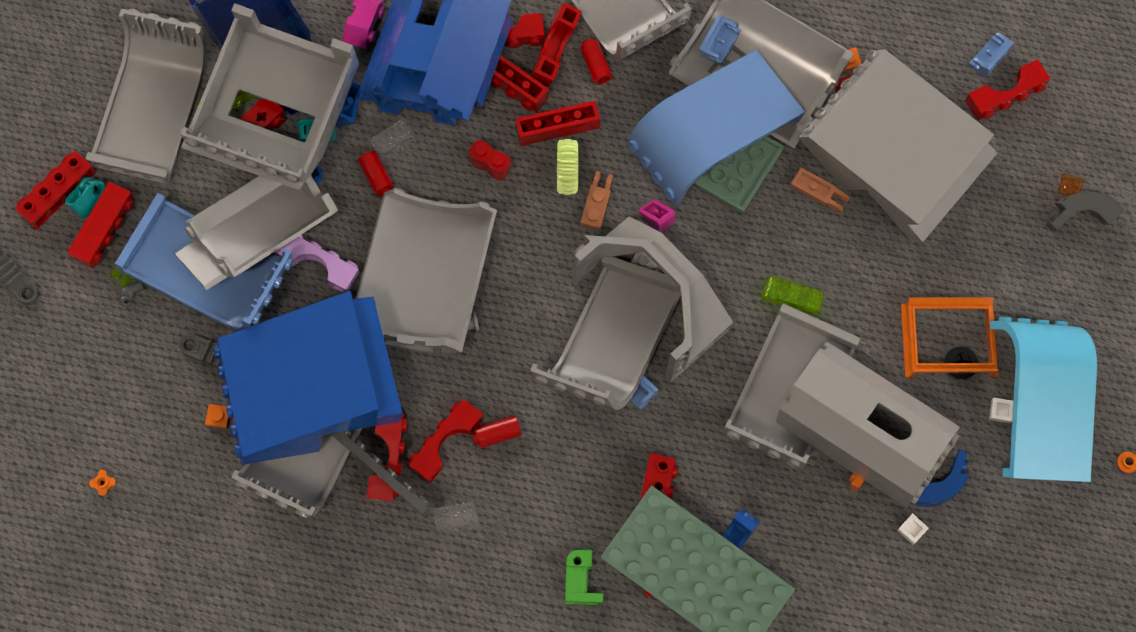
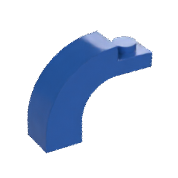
[910,450,969,507]
[723,509,760,549]

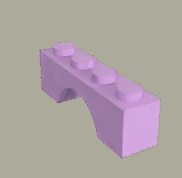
[273,235,360,293]

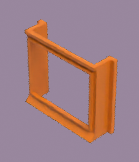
[901,297,998,377]

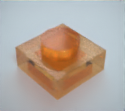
[1057,174,1084,196]

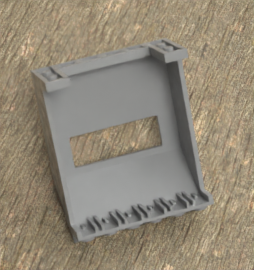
[180,3,359,190]

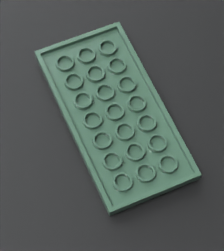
[600,485,796,632]

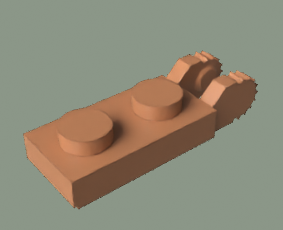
[790,168,850,213]
[580,171,614,230]

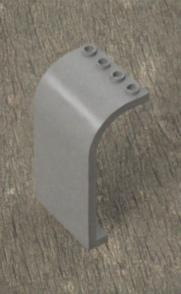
[570,0,691,61]
[85,9,206,185]
[530,257,681,410]
[723,304,860,469]
[231,428,362,518]

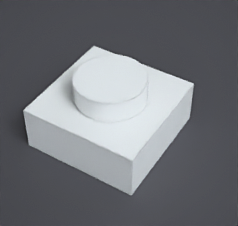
[989,398,1013,423]
[897,513,929,545]

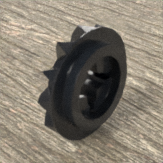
[944,347,978,380]

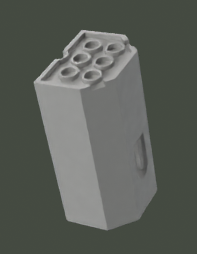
[776,342,960,508]

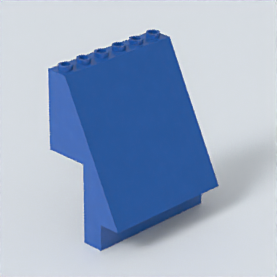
[214,291,402,465]

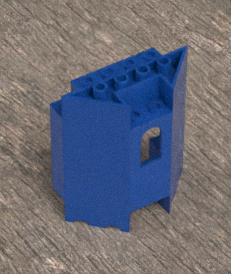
[356,0,512,126]

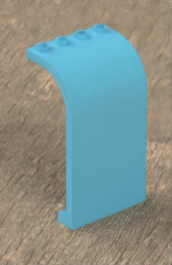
[990,317,1097,482]

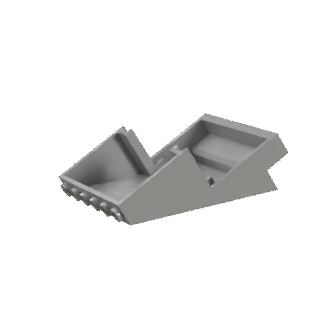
[798,49,997,242]

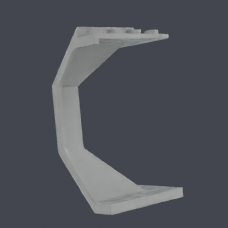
[573,216,733,383]

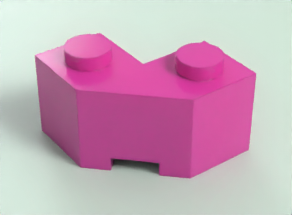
[342,0,385,49]

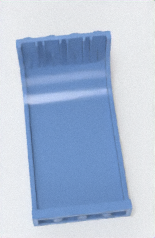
[627,50,805,206]
[115,193,293,331]

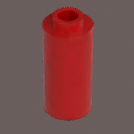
[580,38,613,85]
[357,151,394,198]
[471,416,522,449]

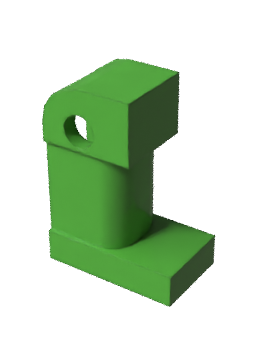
[565,550,603,605]

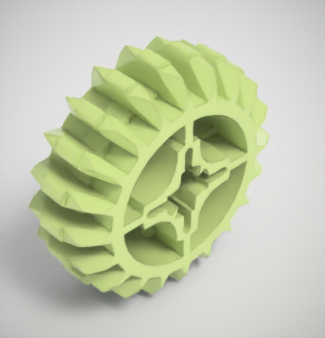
[557,139,578,195]

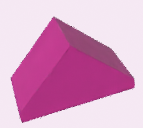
[638,199,676,232]

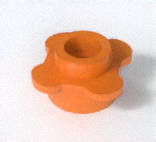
[89,470,116,496]

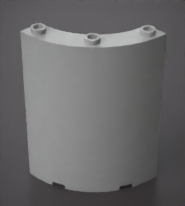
[668,0,854,149]
[356,188,497,353]

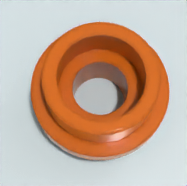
[1117,452,1136,473]

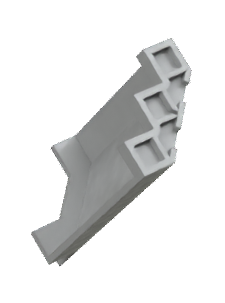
[174,175,339,290]

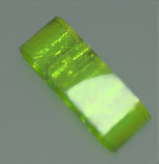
[761,276,825,315]

